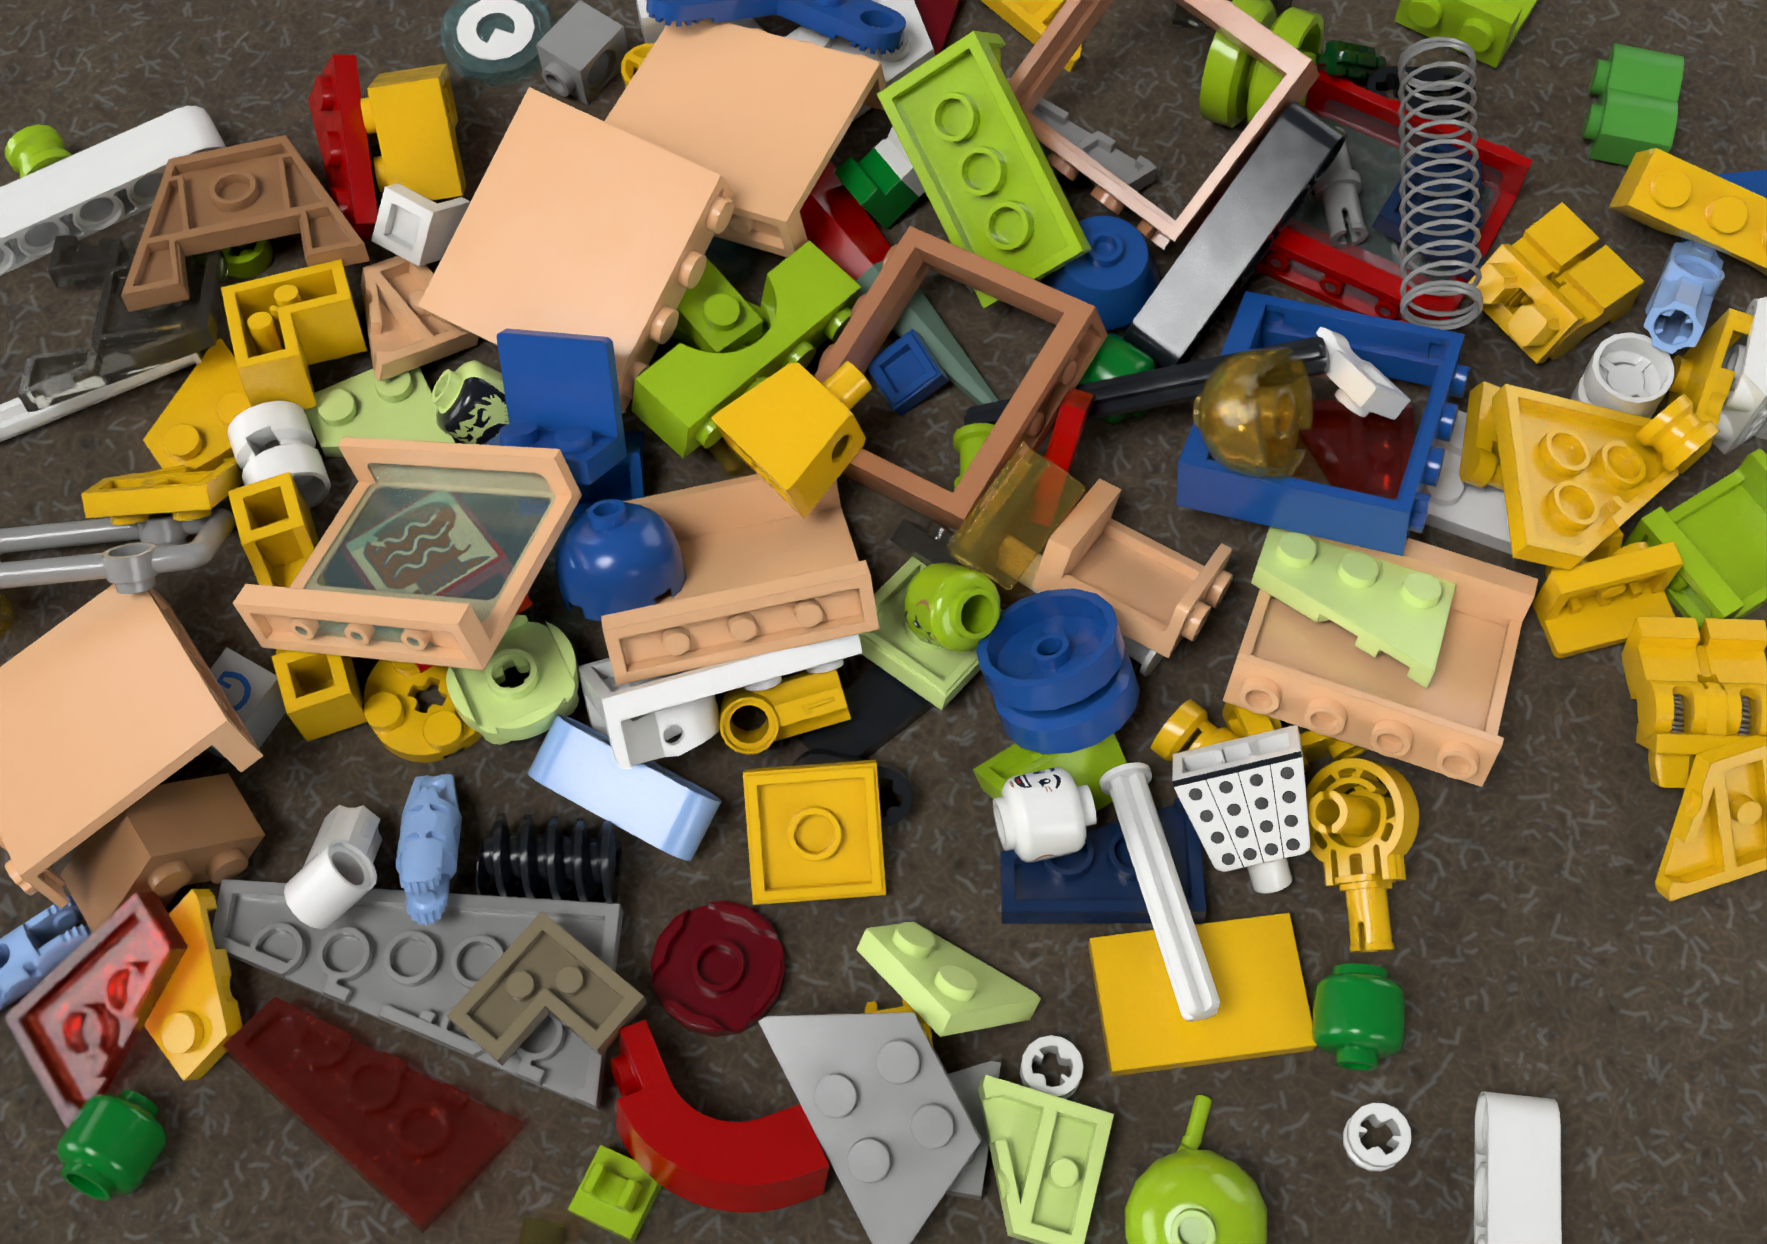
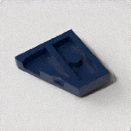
[1372,132,1484,281]

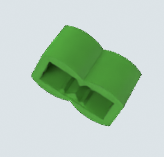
[1581,43,1684,166]

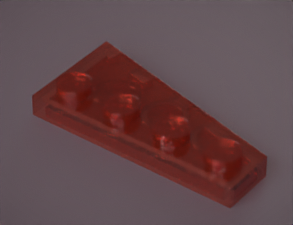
[223,997,523,1233]

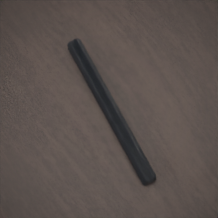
[964,336,1330,428]

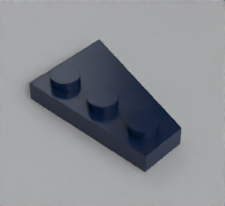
[1000,797,1207,924]

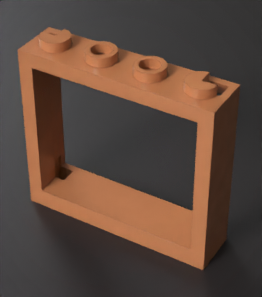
[1008,0,1320,250]
[814,226,1108,543]

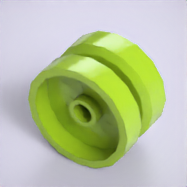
[1199,0,1324,128]

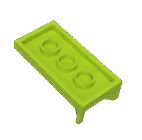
[877,31,1092,309]

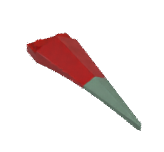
[799,160,998,405]

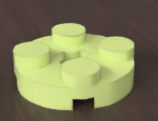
[446,615,580,745]

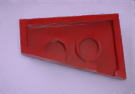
[308,54,378,242]

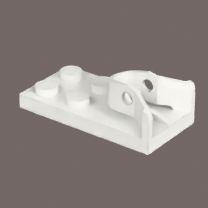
[578,634,862,769]

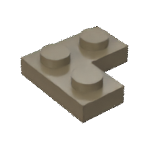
[447,911,647,1066]

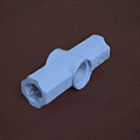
[1643,240,1725,354]

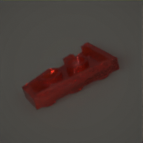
[4,891,188,1129]

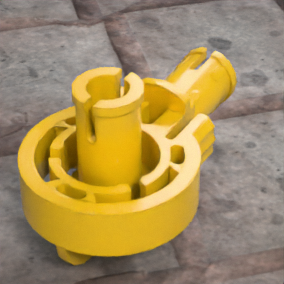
[1306,758,1419,953]

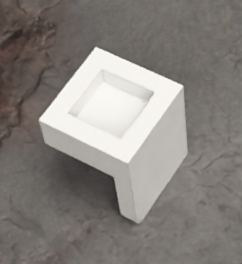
[371,183,470,266]

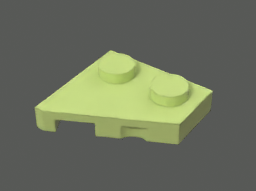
[856,922,1041,1037]

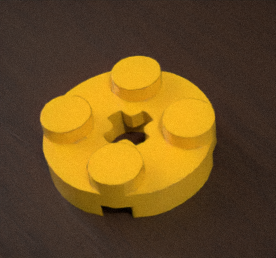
[363,660,482,763]

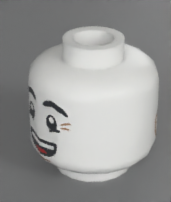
[993,767,1097,863]

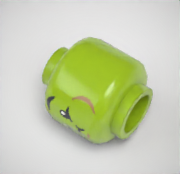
[904,562,1001,653]

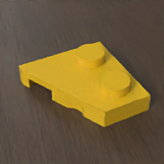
[143,338,251,472]
[1655,734,1767,902]

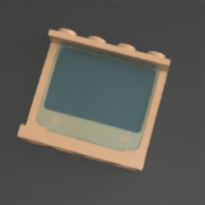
[233,437,582,670]

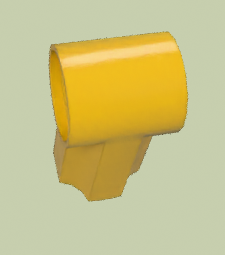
[720,669,851,755]

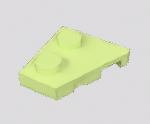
[305,367,455,457]
[978,1075,1114,1244]

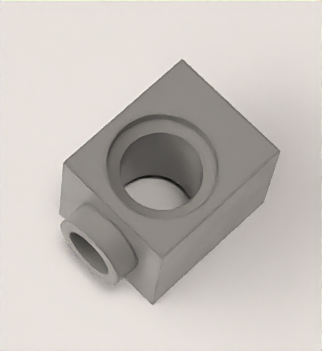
[536,0,628,105]

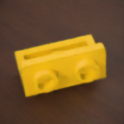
[1532,541,1684,659]

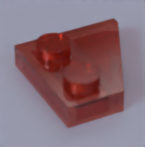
[1291,400,1414,500]

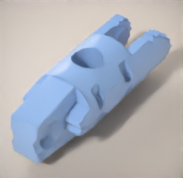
[396,774,462,926]
[0,895,102,1010]

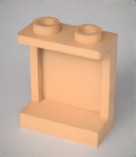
[1031,478,1233,658]

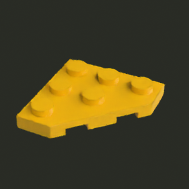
[1492,384,1679,570]

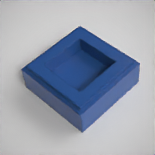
[868,328,949,415]

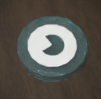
[440,0,552,86]

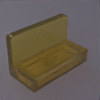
[947,441,1085,590]

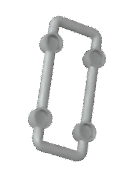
[0,507,235,594]

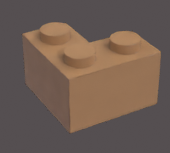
[61,773,265,939]

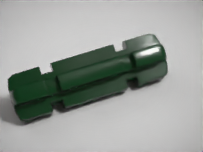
[1316,40,1386,81]

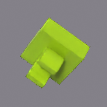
[568,1145,662,1243]

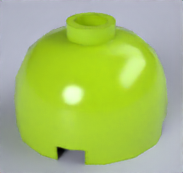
[1125,1149,1267,1244]

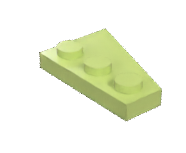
[1251,527,1456,688]

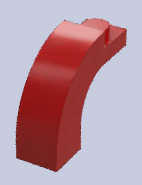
[611,1020,829,1213]

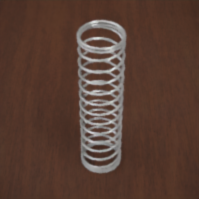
[1398,36,1483,330]

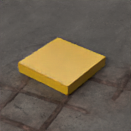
[743,760,886,905]

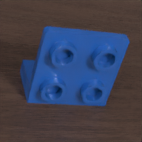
[483,328,627,485]

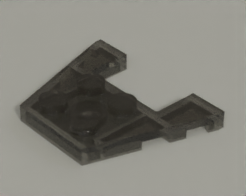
[18,235,229,412]

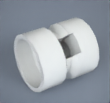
[1571,332,1675,419]
[227,401,331,508]

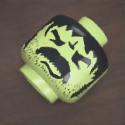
[431,360,509,445]

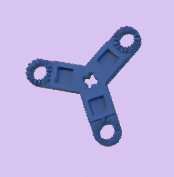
[646,0,906,55]

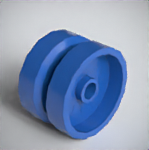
[976,588,1140,754]

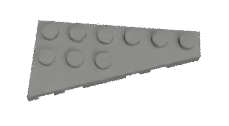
[212,879,623,1111]

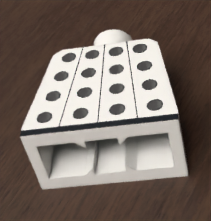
[1172,725,1310,893]

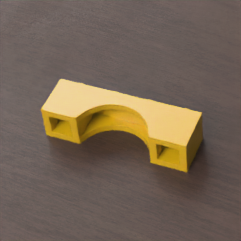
[1609,148,1767,276]
[228,472,367,742]

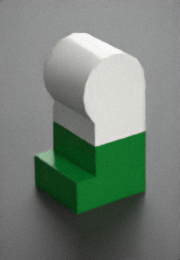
[834,127,925,229]

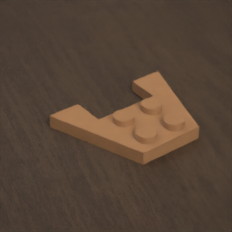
[121,135,370,312]

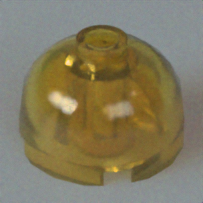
[1193,347,1313,479]

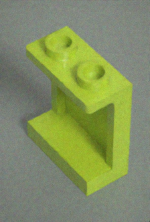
[1624,448,1767,632]

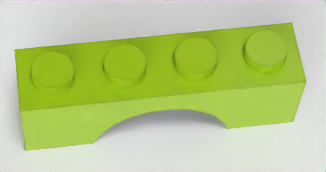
[631,240,861,459]

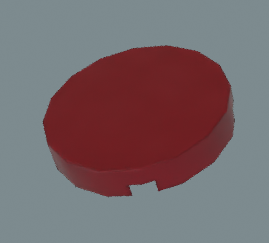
[650,900,786,1037]

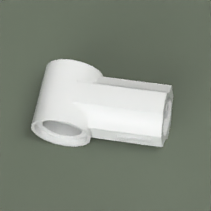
[284,805,382,929]

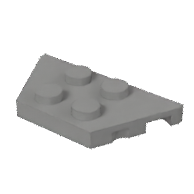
[758,1012,981,1244]

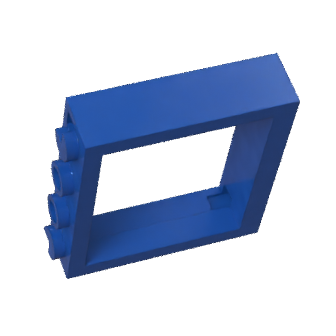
[1176,291,1471,556]

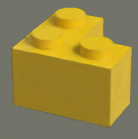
[361,63,466,201]
[221,259,367,410]

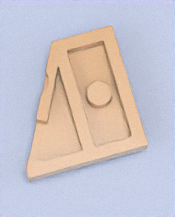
[361,256,479,382]

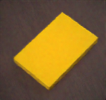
[1088,913,1317,1077]

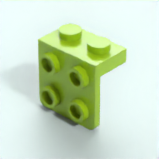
[1394,0,1539,68]

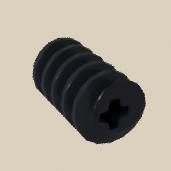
[476,812,622,904]

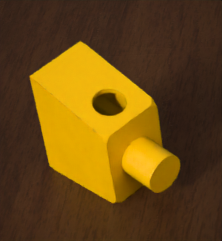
[711,361,872,519]

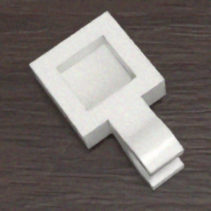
[1315,327,1410,420]

